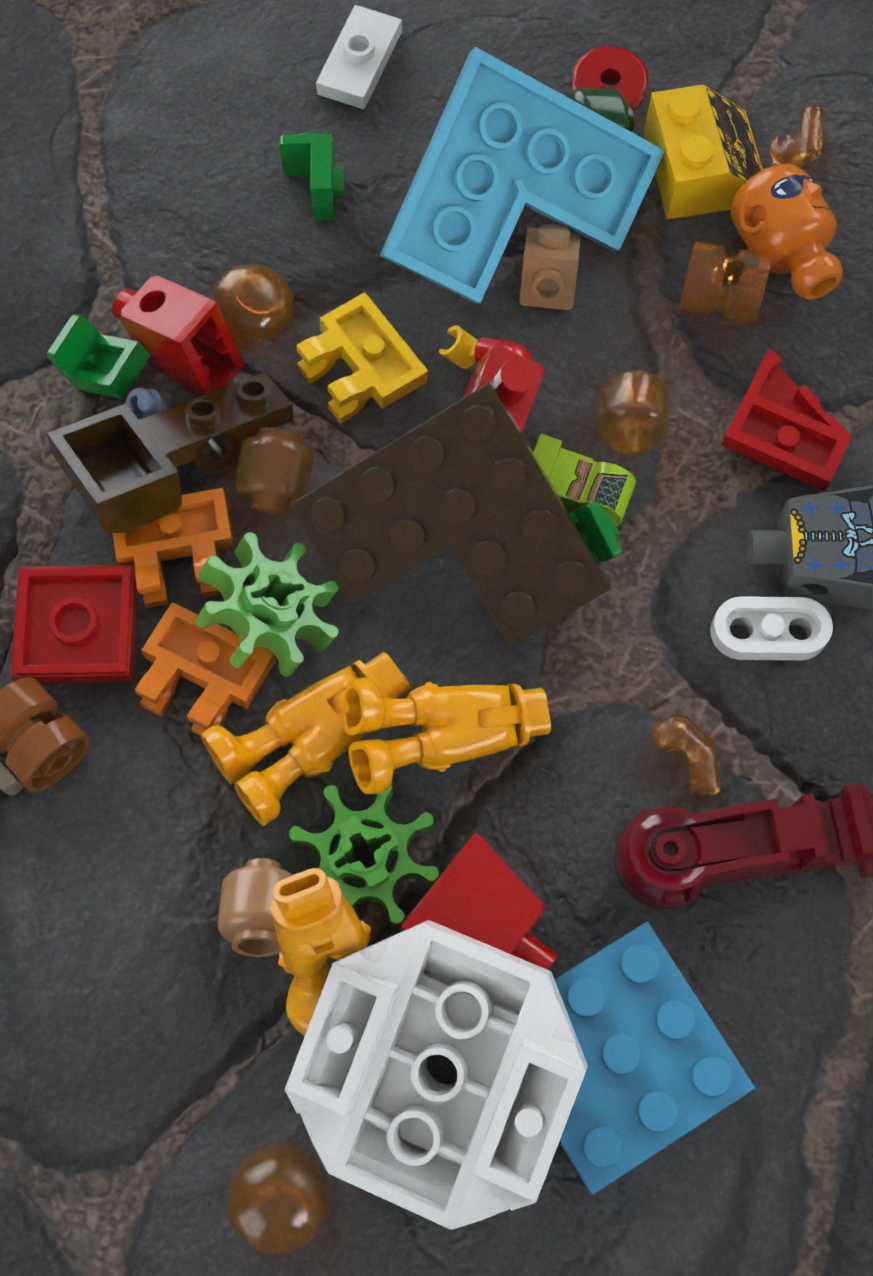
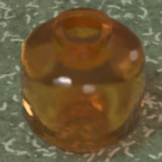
[596,370,671,455]
[235,428,314,515]

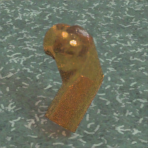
[769,106,826,168]
[653,714,722,796]

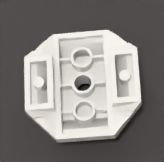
[284,920,588,1230]

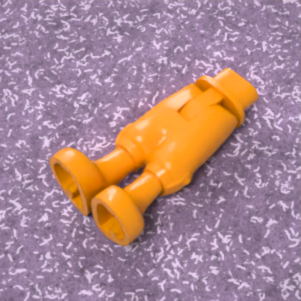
[200,652,411,826]
[343,677,551,794]
[270,868,371,1036]

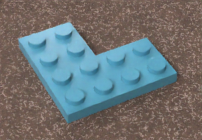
[380,47,665,304]

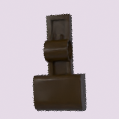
[47,372,293,533]

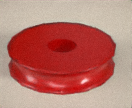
[571,46,649,112]

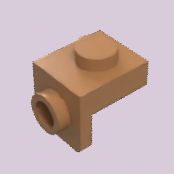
[520,224,580,310]

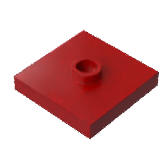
[10,565,138,683]

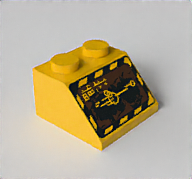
[644,85,763,220]

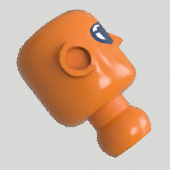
[730,164,843,300]

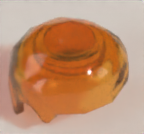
[210,264,294,350]
[227,1143,327,1255]

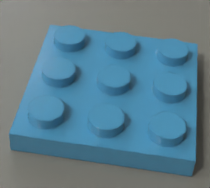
[554,921,755,1195]

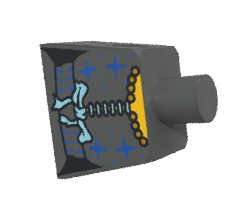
[746,485,873,609]

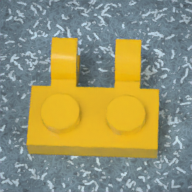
[296,292,428,424]

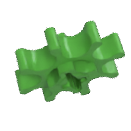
[196,532,339,677]
[289,784,439,928]

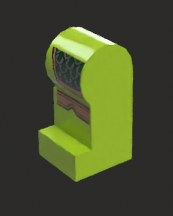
[533,434,636,526]

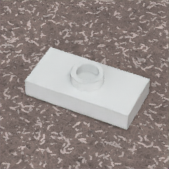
[316,5,402,110]

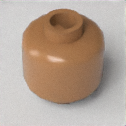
[218,858,293,957]

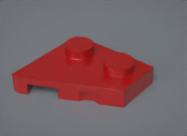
[722,349,852,491]

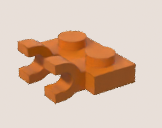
[113,487,234,609]
[134,602,276,736]

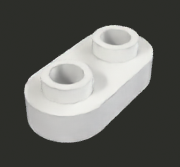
[710,597,833,660]

